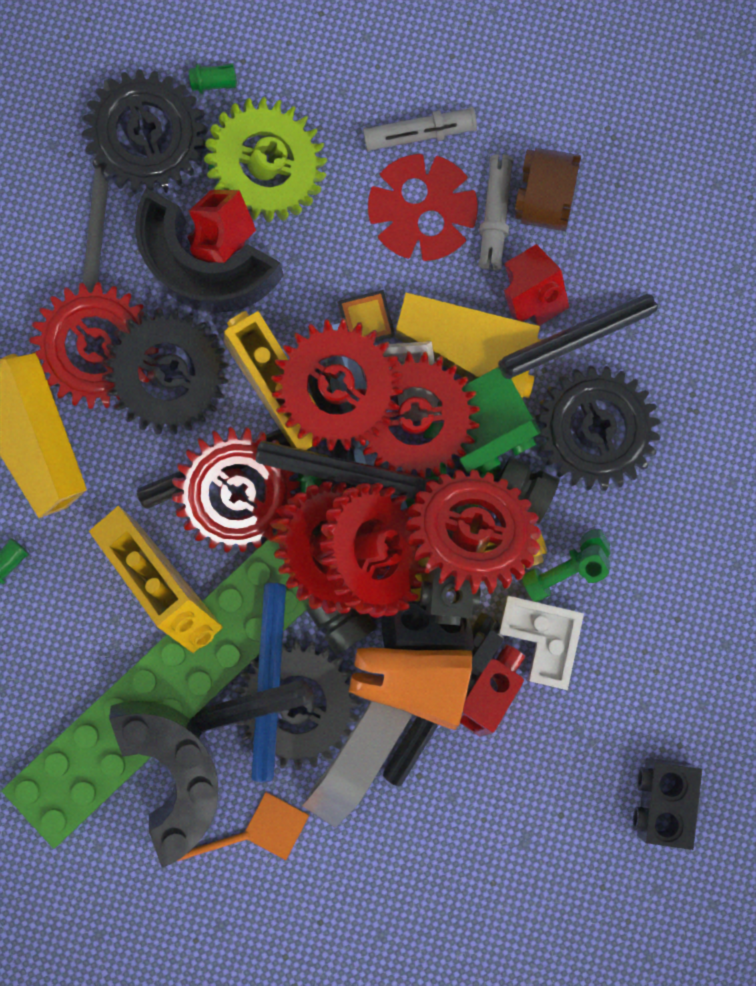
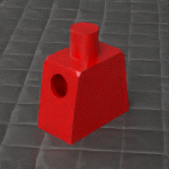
[460,644,525,737]

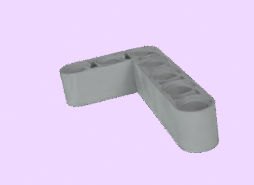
[302,701,412,828]

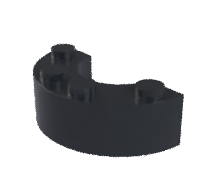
[135,188,284,313]
[109,701,218,868]

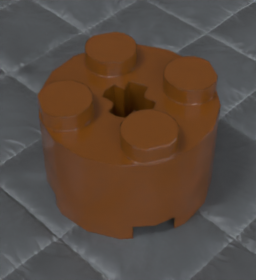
[515,148,581,232]

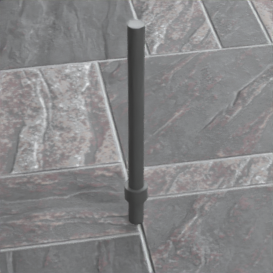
[82,79,119,293]

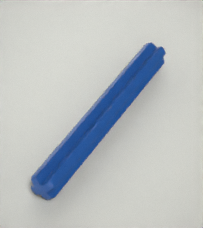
[251,583,286,782]

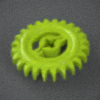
[204,97,327,223]

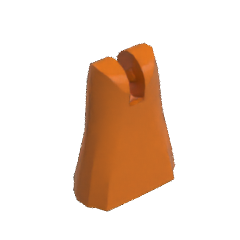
[348,647,472,730]

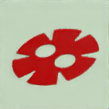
[368,154,478,261]

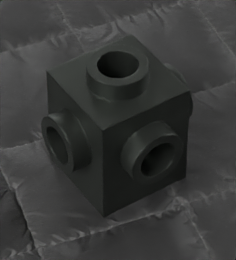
[420,567,481,625]

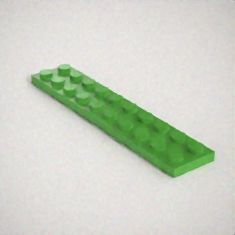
[1,530,317,849]

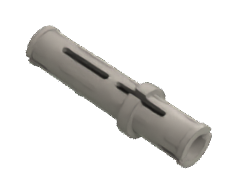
[363,107,477,152]
[478,154,514,270]

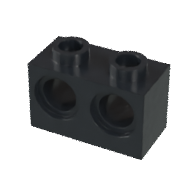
[381,600,475,651]
[633,758,702,850]

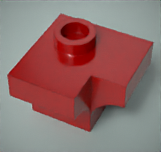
[187,190,256,263]
[504,244,570,326]

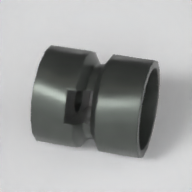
[497,456,560,524]
[306,606,378,656]

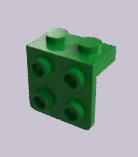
[437,367,541,475]

